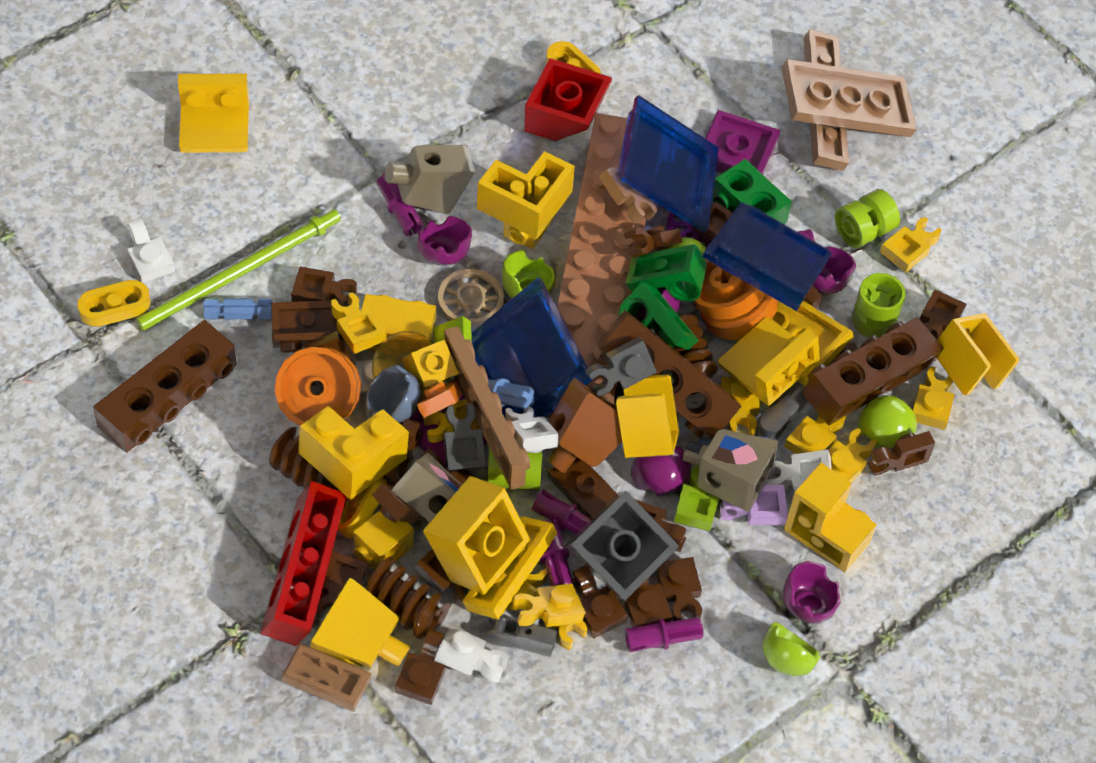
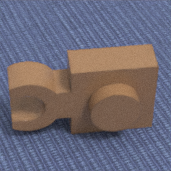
[599,163,657,224]

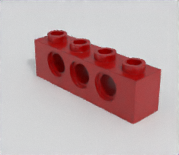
[260,481,346,647]

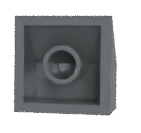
[565,491,680,601]

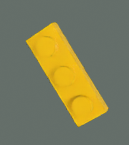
[462,516,557,620]

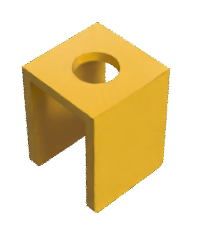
[937,313,1019,395]
[616,375,679,458]

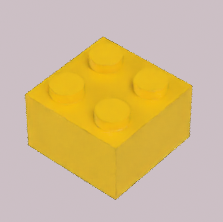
[423,476,530,595]

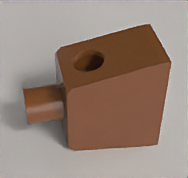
[547,377,622,473]

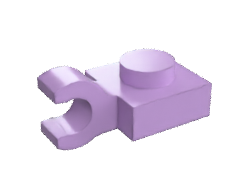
[719,485,788,525]

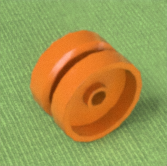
[694,248,778,340]
[274,347,362,426]

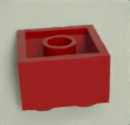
[524,58,612,141]

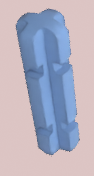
[203,298,273,319]

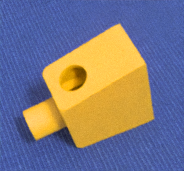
[310,578,410,672]

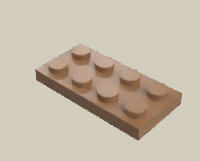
[781,59,917,137]

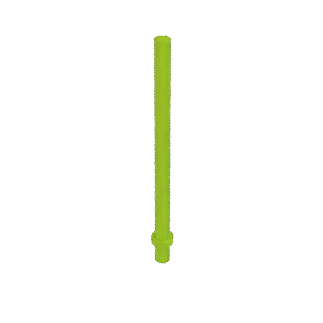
[136,209,341,331]

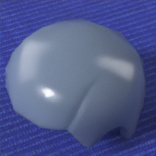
[365,365,422,423]

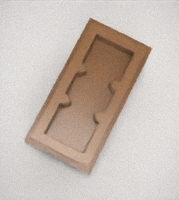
[282,643,371,712]

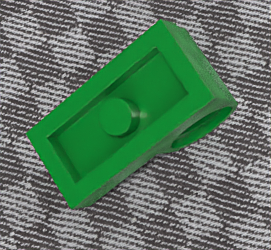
[625,244,707,302]
[619,282,699,350]

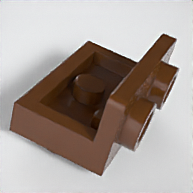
[271,300,346,353]

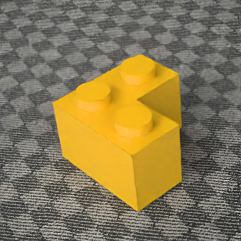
[476,151,575,239]
[299,406,409,500]
[784,462,877,573]

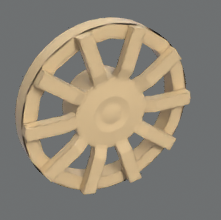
[438,269,504,327]

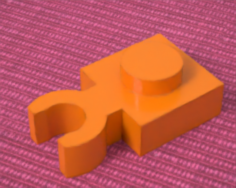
[417,378,463,418]

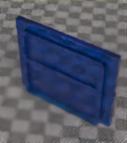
[618,95,719,233]
[702,201,832,311]
[472,278,594,418]

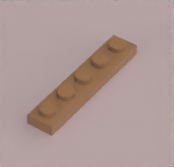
[804,29,849,171]
[444,326,530,490]

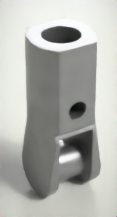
[757,383,808,441]
[483,614,557,657]

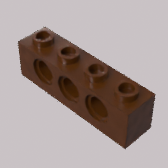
[597,309,742,439]
[802,317,944,426]
[93,319,237,453]

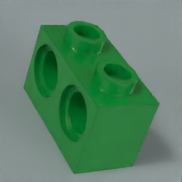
[711,159,792,235]

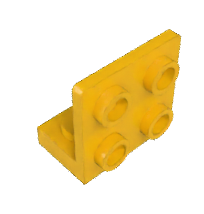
[178,73,249,153]
[718,317,820,406]

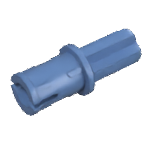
[488,378,535,409]

